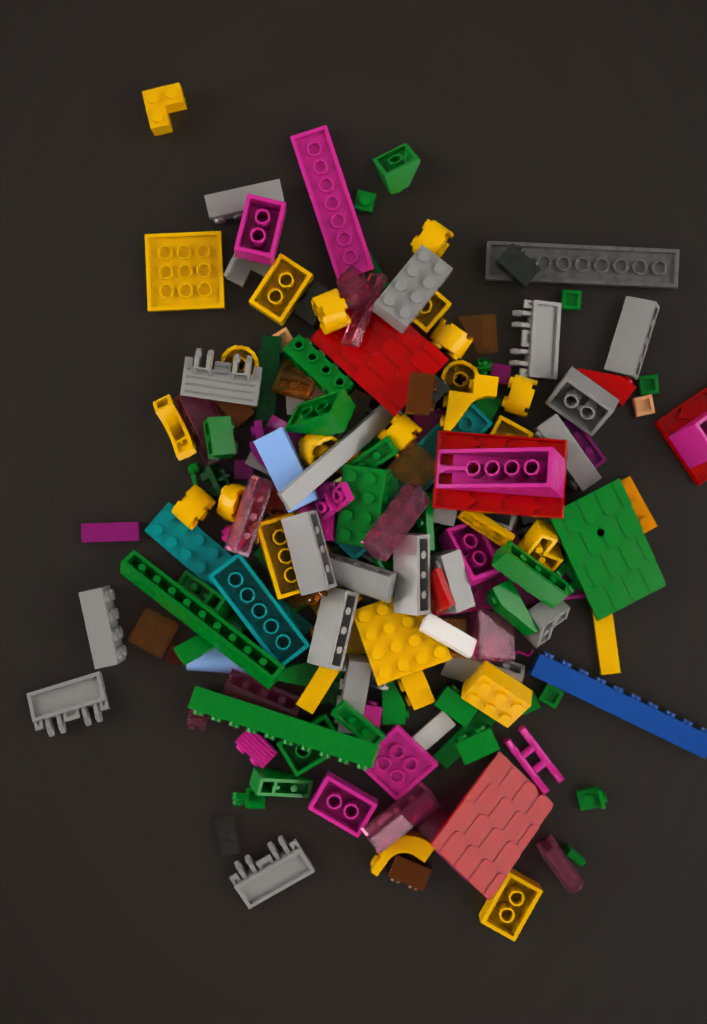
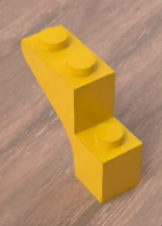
[440,374,499,431]

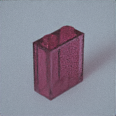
[470,608,515,663]
[536,834,585,895]

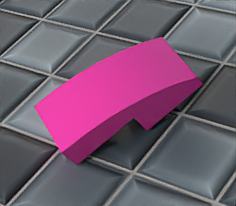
[314,481,355,520]

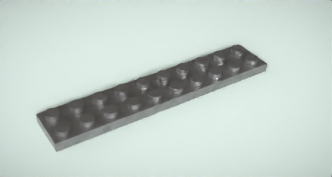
[485,241,680,289]

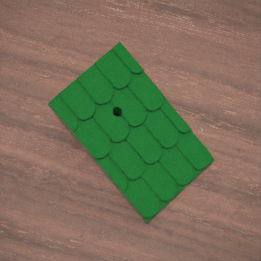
[550,478,666,621]

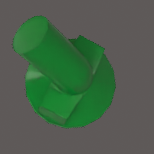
[473,358,492,375]

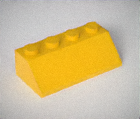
[255,513,300,600]

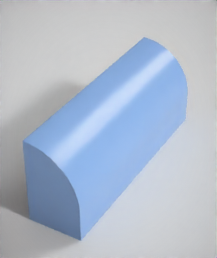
[253,427,319,513]
[186,645,265,675]

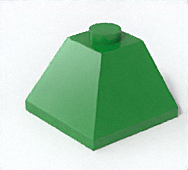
[372,143,421,195]

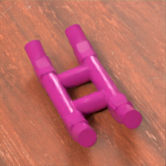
[503,725,565,795]

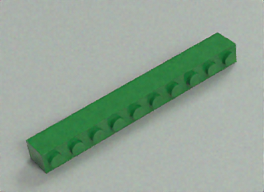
[120,550,285,690]
[188,685,380,771]

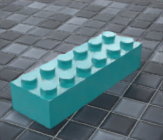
[208,551,311,666]

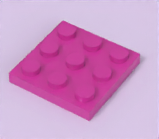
[364,723,438,802]

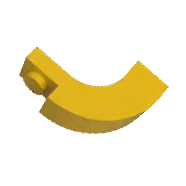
[152,394,197,461]
[370,830,435,876]

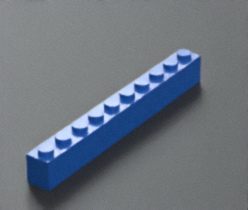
[528,651,707,759]

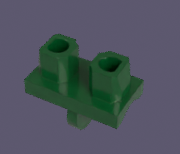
[200,464,234,499]

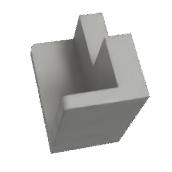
[224,253,276,288]
[521,600,570,648]

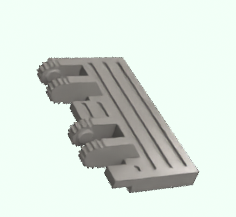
[509,300,562,380]
[180,348,263,407]
[27,671,110,737]
[229,835,315,909]

